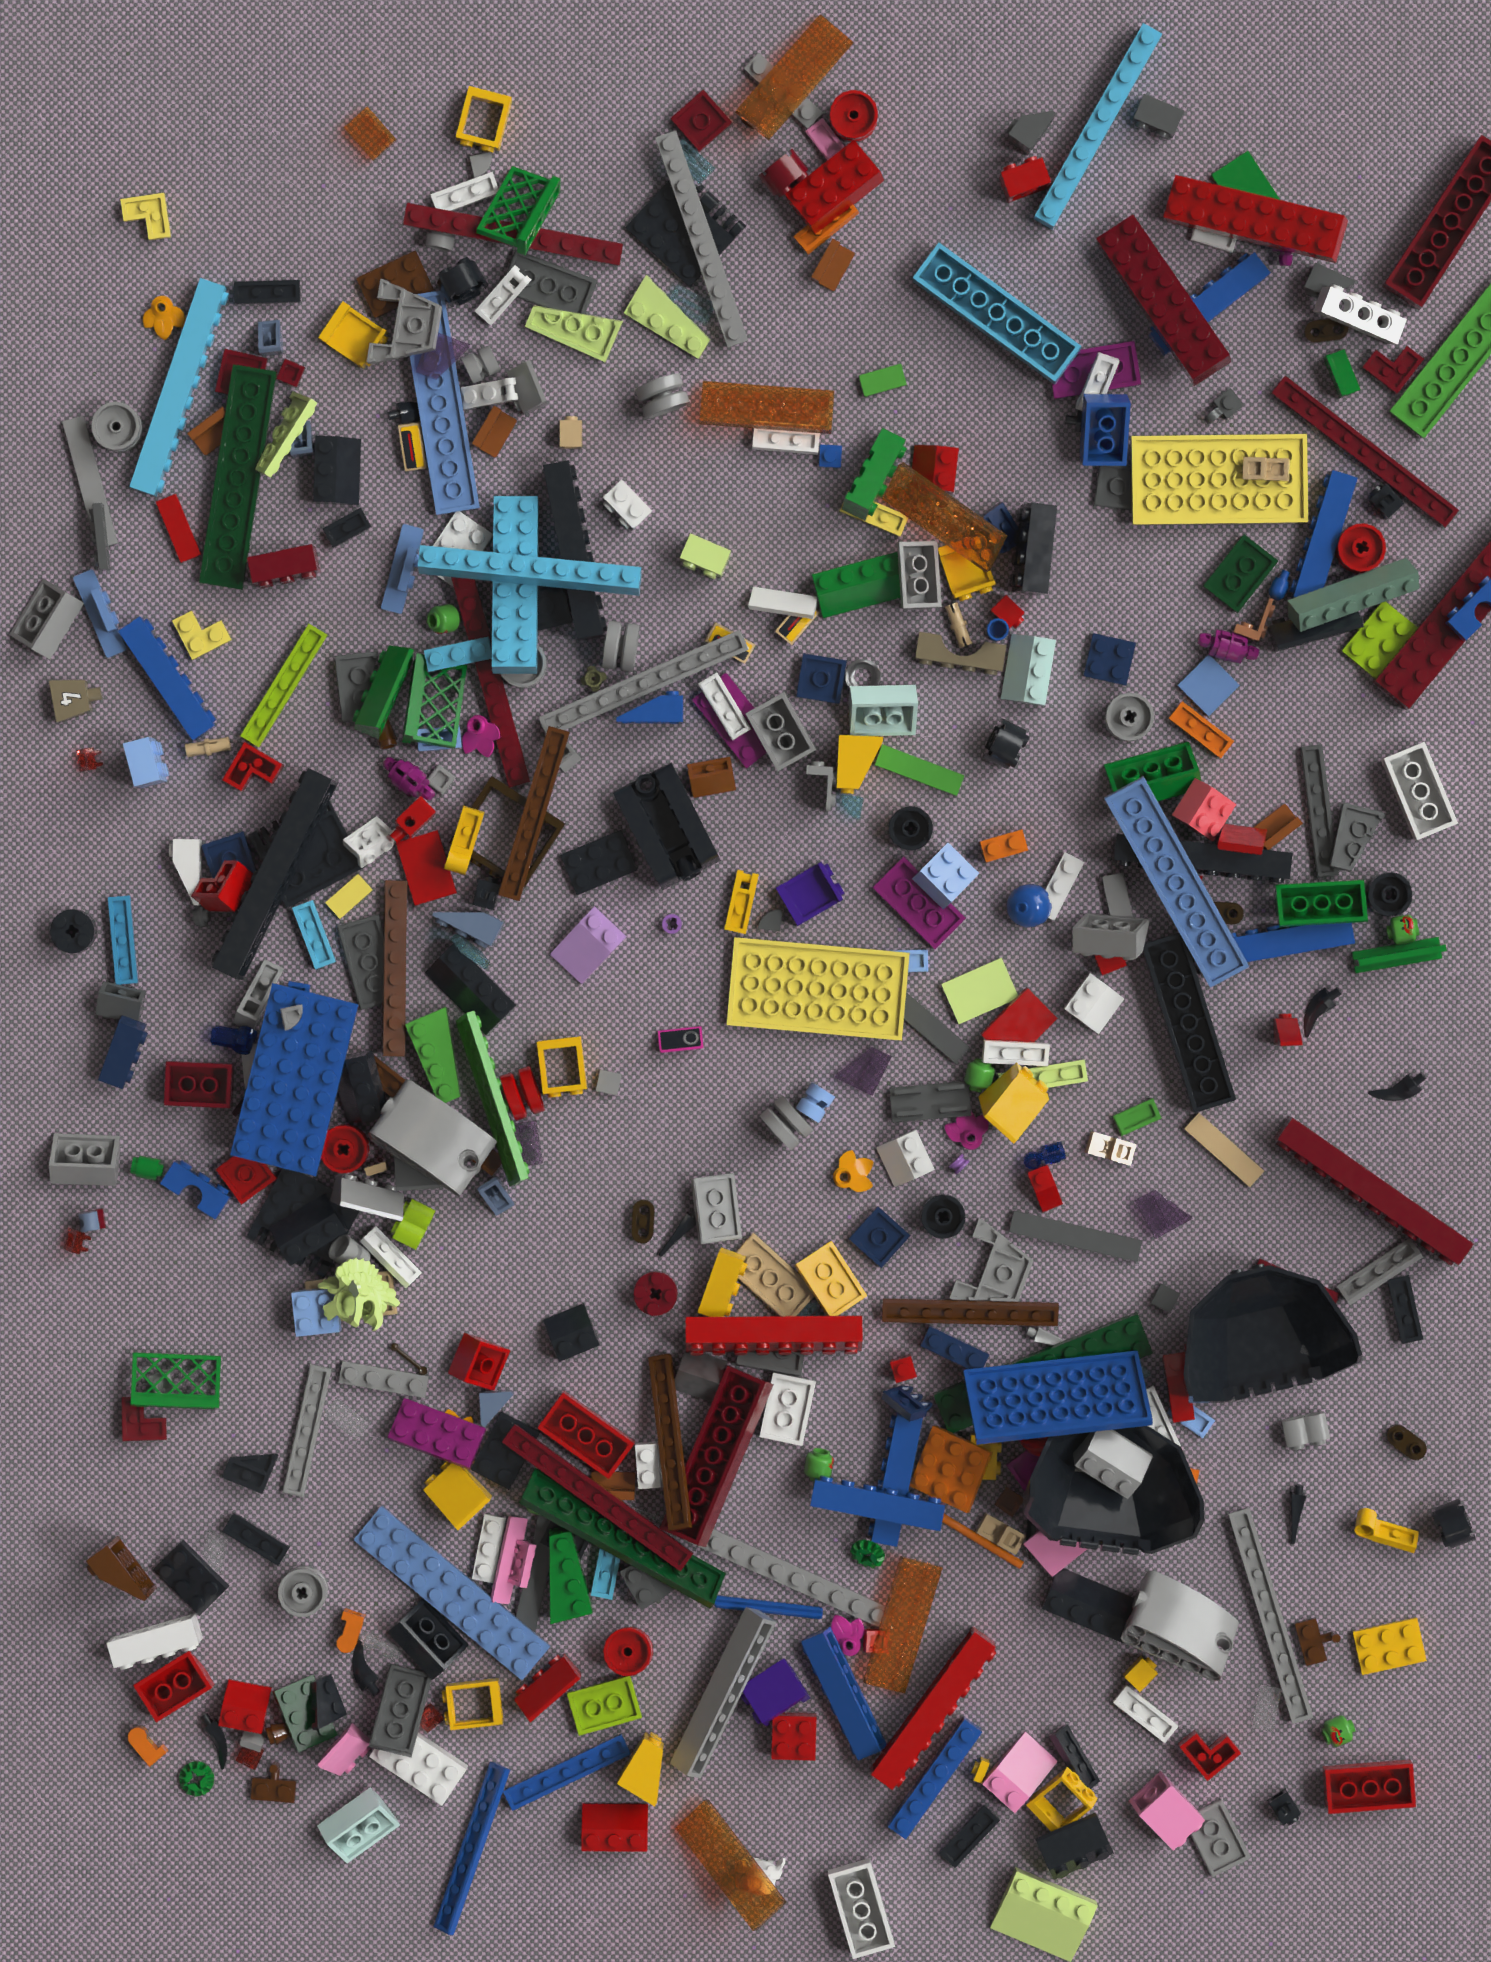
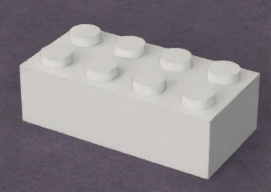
[1381,742,1458,841]
[106,1613,203,1670]
[369,1732,468,1806]
[828,1858,895,1959]

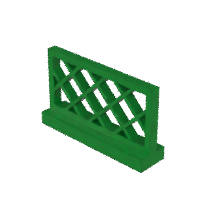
[477,166,561,255]
[402,653,467,749]
[1351,937,1447,973]
[130,1353,221,1410]

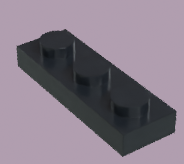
[234,280,301,305]
[1387,1275,1423,1344]
[222,1512,290,1566]
[1049,1724,1100,1789]
[939,1805,1000,1868]

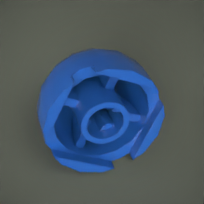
[1006,884,1052,928]

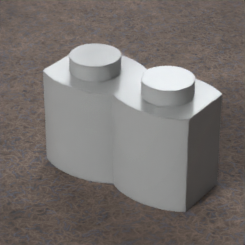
[1281,1411,1330,1450]

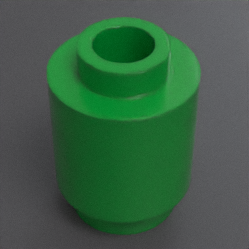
[130,1156,164,1181]

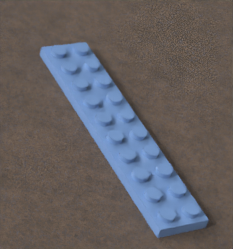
[409,290,480,515]
[1104,776,1249,988]
[354,1506,550,1680]

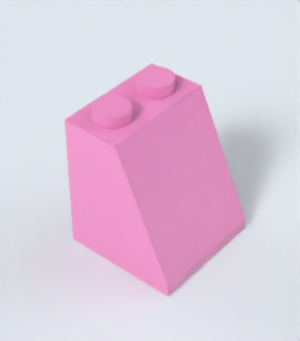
[1129,1771,1205,1850]

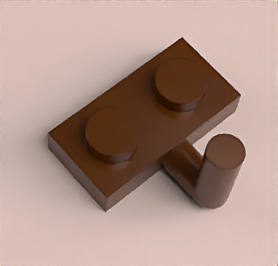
[1294,1617,1341,1666]
[251,1761,297,1803]

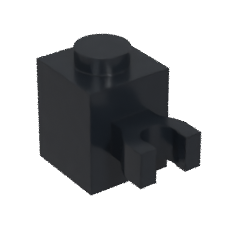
[1368,484,1404,520]
[472,876,501,910]
[1267,1788,1301,1826]

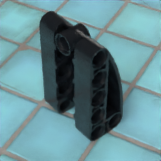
[613,762,721,890]

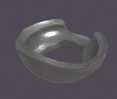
[845,659,881,688]

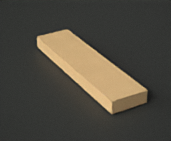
[1184,1112,1264,1187]

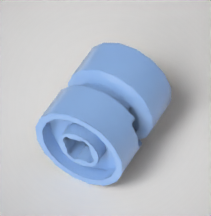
[796,1082,835,1123]

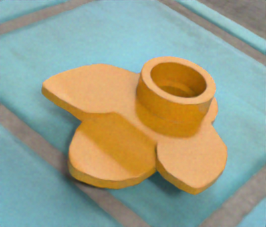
[143,295,186,340]
[833,1150,873,1192]

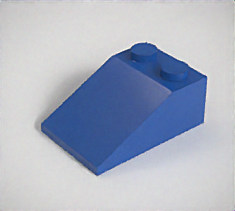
[616,691,684,724]

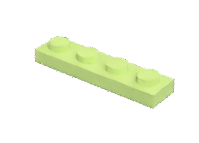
[997,1060,1088,1088]

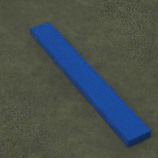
[433,1761,510,1935]

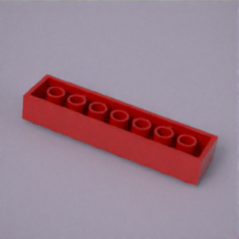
[1163,175,1348,263]
[685,1316,863,1356]
[870,1627,996,1790]

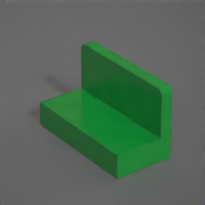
[1323,349,1361,399]

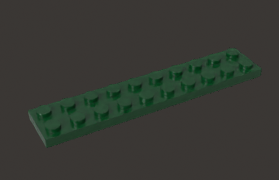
[199,364,277,590]
[933,1312,1153,1433]
[519,1468,726,1609]

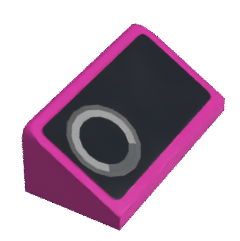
[658,1026,704,1053]

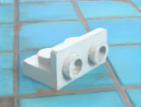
[603,479,653,530]
[343,816,395,868]

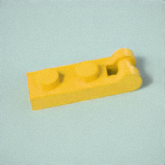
[724,870,759,934]

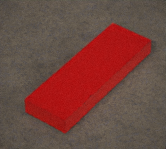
[156,494,202,563]

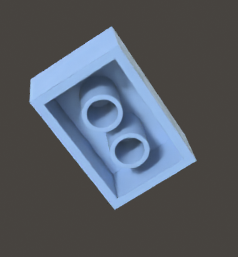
[123,737,169,788]

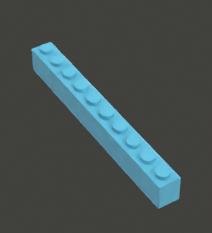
[1034,23,1162,230]
[129,278,229,497]
[418,545,642,596]

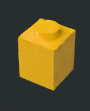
[1123,1656,1158,1692]

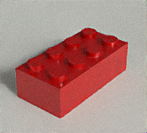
[785,140,885,234]
[538,1390,635,1479]
[1322,1759,1416,1814]

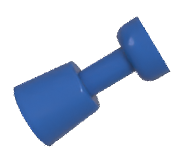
[986,618,1009,642]

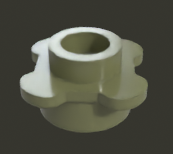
[581,666,607,692]

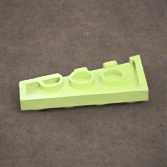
[624,275,711,359]
[525,305,623,362]
[255,391,317,478]

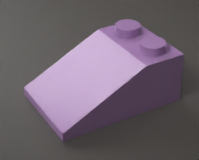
[550,906,627,984]

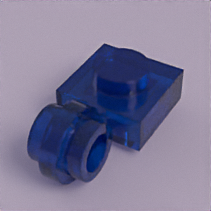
[1023,1141,1066,1169]

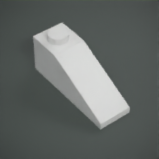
[169,839,202,905]

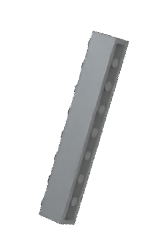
[670,1607,776,1778]

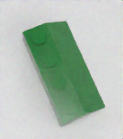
[812,552,901,619]
[352,645,414,739]
[1104,741,1201,801]
[1274,880,1368,927]

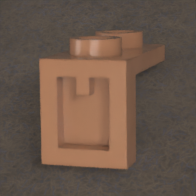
[1233,598,1275,642]

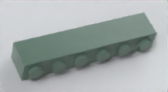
[1287,558,1419,632]

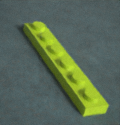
[240,624,328,748]

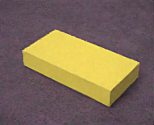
[325,874,373,919]

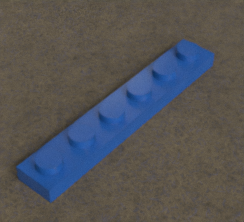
[503,1733,631,1811]

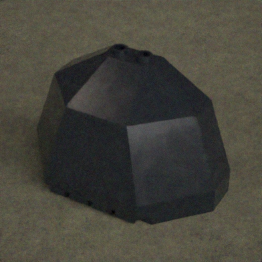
[1183,1264,1363,1403]
[1023,1426,1205,1555]

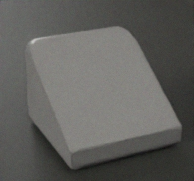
[560,742,581,772]

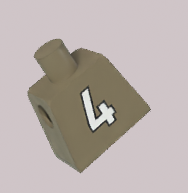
[49,680,103,723]

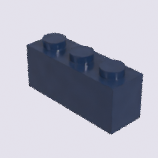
[98,1015,148,1089]
[920,1324,990,1369]

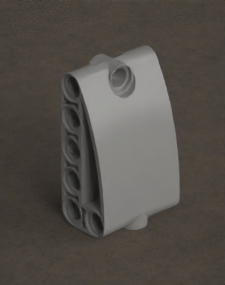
[369,1079,497,1197]
[1121,1571,1239,1681]

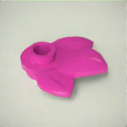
[462,715,500,757]
[945,1112,989,1150]
[831,1615,865,1656]

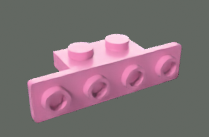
[491,1516,536,1604]

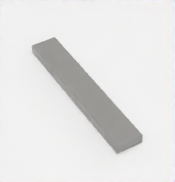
[62,416,118,549]
[282,1364,332,1497]

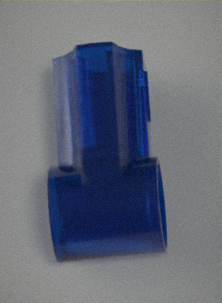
[210,1025,257,1055]

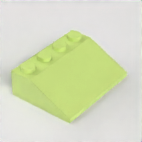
[990,1867,1098,1962]

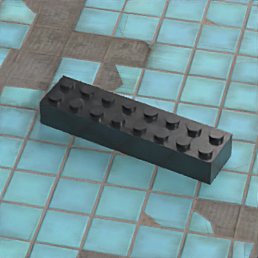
[543,460,607,641]
[1111,833,1293,883]
[1142,933,1236,1113]

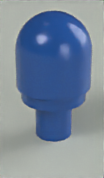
[1269,570,1290,600]

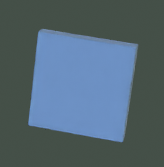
[1177,654,1240,717]

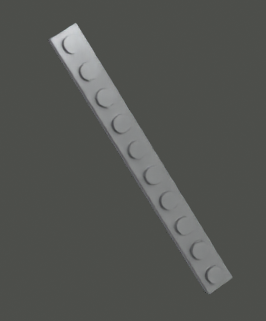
[655,130,748,348]
[539,630,749,733]
[1228,1507,1313,1724]
[683,1529,892,1629]

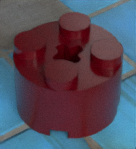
[758,149,808,198]
[634,1270,678,1316]

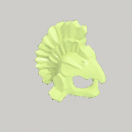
[317,1257,400,1331]

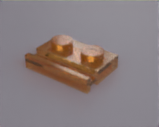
[344,106,397,161]

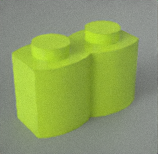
[391,1199,436,1250]

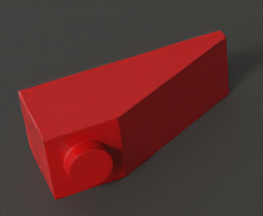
[1273,1014,1303,1046]
[1162,1352,1195,1423]

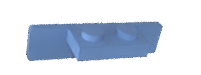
[381,524,424,614]
[73,569,127,658]

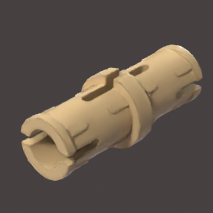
[945,602,973,648]
[185,737,231,758]

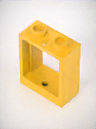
[456,86,512,153]
[537,1036,587,1098]
[442,1678,504,1730]
[1026,1767,1098,1832]

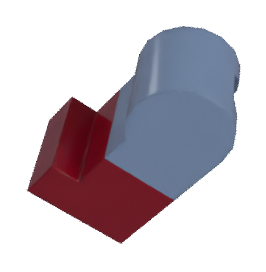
[78,1208,107,1232]

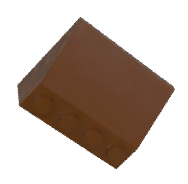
[86,1536,157,1601]

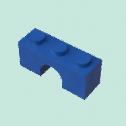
[1445,575,1491,641]
[160,1160,232,1219]

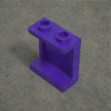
[776,862,845,926]
[741,1658,810,1727]

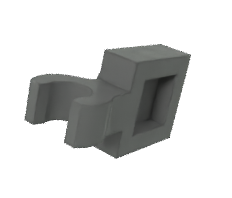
[1205,388,1244,424]

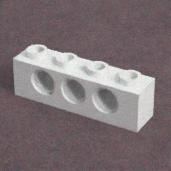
[1313,284,1407,344]

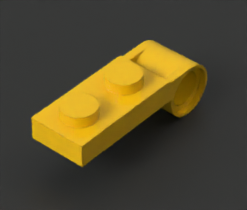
[444,806,485,875]
[1354,1508,1419,1553]

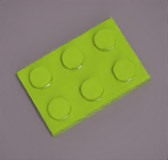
[1341,601,1418,679]
[567,1676,642,1736]

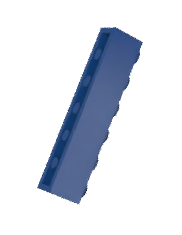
[1148,252,1271,356]
[1289,470,1358,598]
[118,616,217,741]
[1231,923,1355,962]
[868,1412,923,1547]
[810,1475,945,1531]
[801,1627,887,1760]
[887,1716,982,1840]

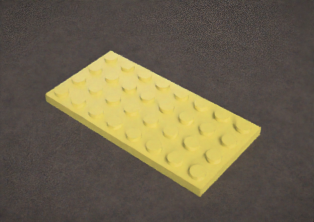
[1131,434,1308,525]
[727,937,910,1041]

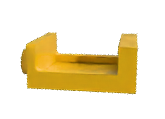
[318,301,388,369]
[938,534,996,602]

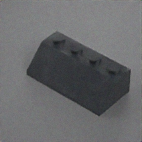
[1268,611,1364,652]
[425,942,517,1035]
[1041,1568,1134,1643]

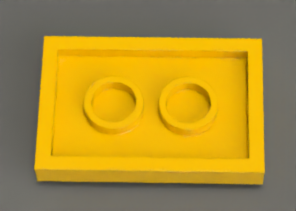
[794,1241,867,1316]
[1352,1617,1427,1675]

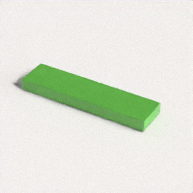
[875,744,965,796]

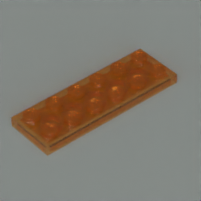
[735,14,854,141]
[699,381,834,434]
[882,462,1008,572]
[863,1556,943,1694]
[675,1799,787,1931]

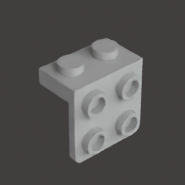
[806,761,837,811]

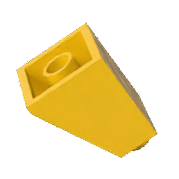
[836,735,883,794]
[978,1062,1049,1144]
[423,1461,492,1530]
[617,1732,664,1807]

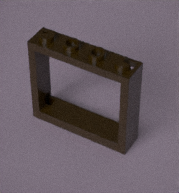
[449,776,566,890]

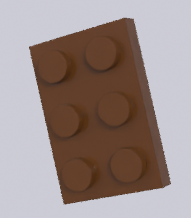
[356,250,435,319]

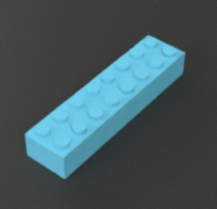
[913,242,1081,385]
[492,496,539,674]

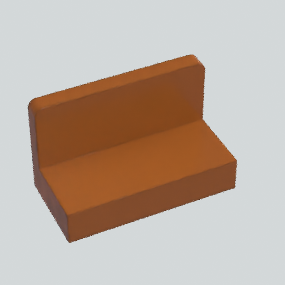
[811,238,855,292]
[472,406,517,458]
[187,407,226,456]
[687,757,736,798]
[1253,804,1303,850]
[591,1471,635,1500]

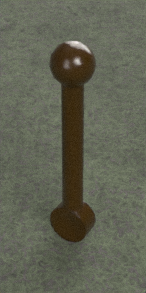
[390,1343,428,1375]

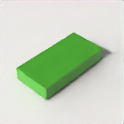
[859,364,907,397]
[1113,1098,1162,1136]

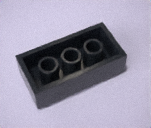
[1009,502,1057,595]

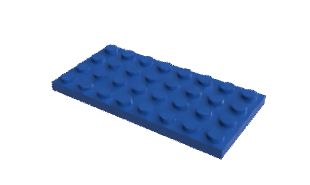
[230,983,359,1176]
[963,1351,1153,1445]

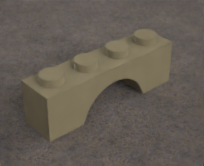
[915,632,1006,676]

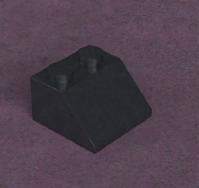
[543,1303,601,1362]

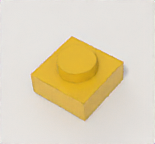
[971,1757,990,1784]

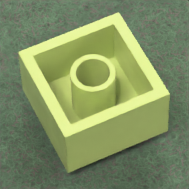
[680,533,731,579]

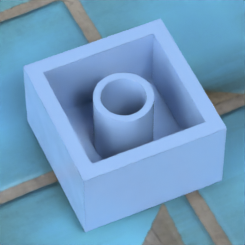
[912,843,979,910]
[291,1288,342,1337]

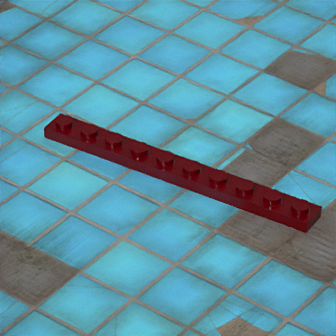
[402,203,623,266]
[1271,376,1459,528]
[451,577,531,787]
[502,1424,694,1571]

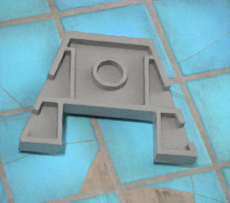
[367,279,442,365]
[949,1218,1034,1302]

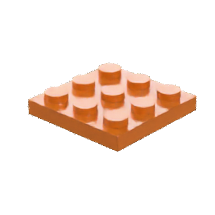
[909,1425,993,1513]

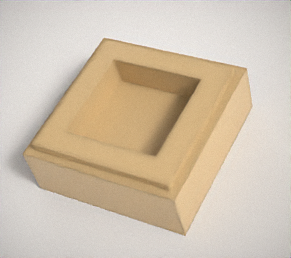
[364,1161,389,1176]

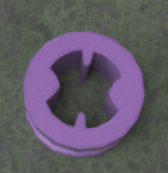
[662,914,682,934]
[948,1154,970,1174]

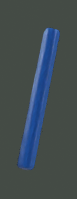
[714,1595,823,1619]

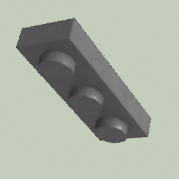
[89,503,111,571]

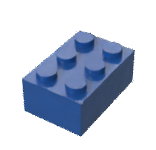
[1079,394,1131,466]

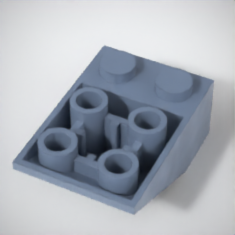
[433,912,505,948]

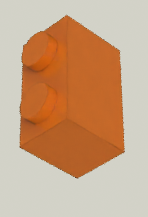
[979,829,1028,863]

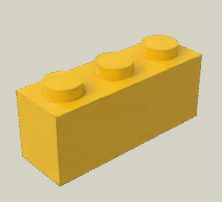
[697,1247,748,1317]

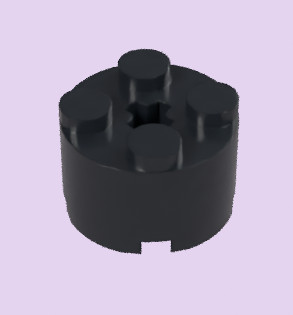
[437,257,488,307]
[982,718,1029,769]
[888,806,933,851]
[1366,872,1412,916]
[50,909,97,953]
[921,1194,965,1239]
[1432,1498,1476,1549]

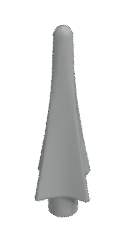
[1026,1326,1065,1345]

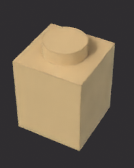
[560,416,582,449]

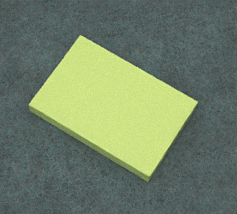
[941,958,1018,1024]

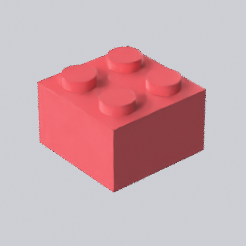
[1172,778,1236,842]

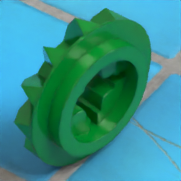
[850,1540,885,1569]
[179,1761,214,1797]

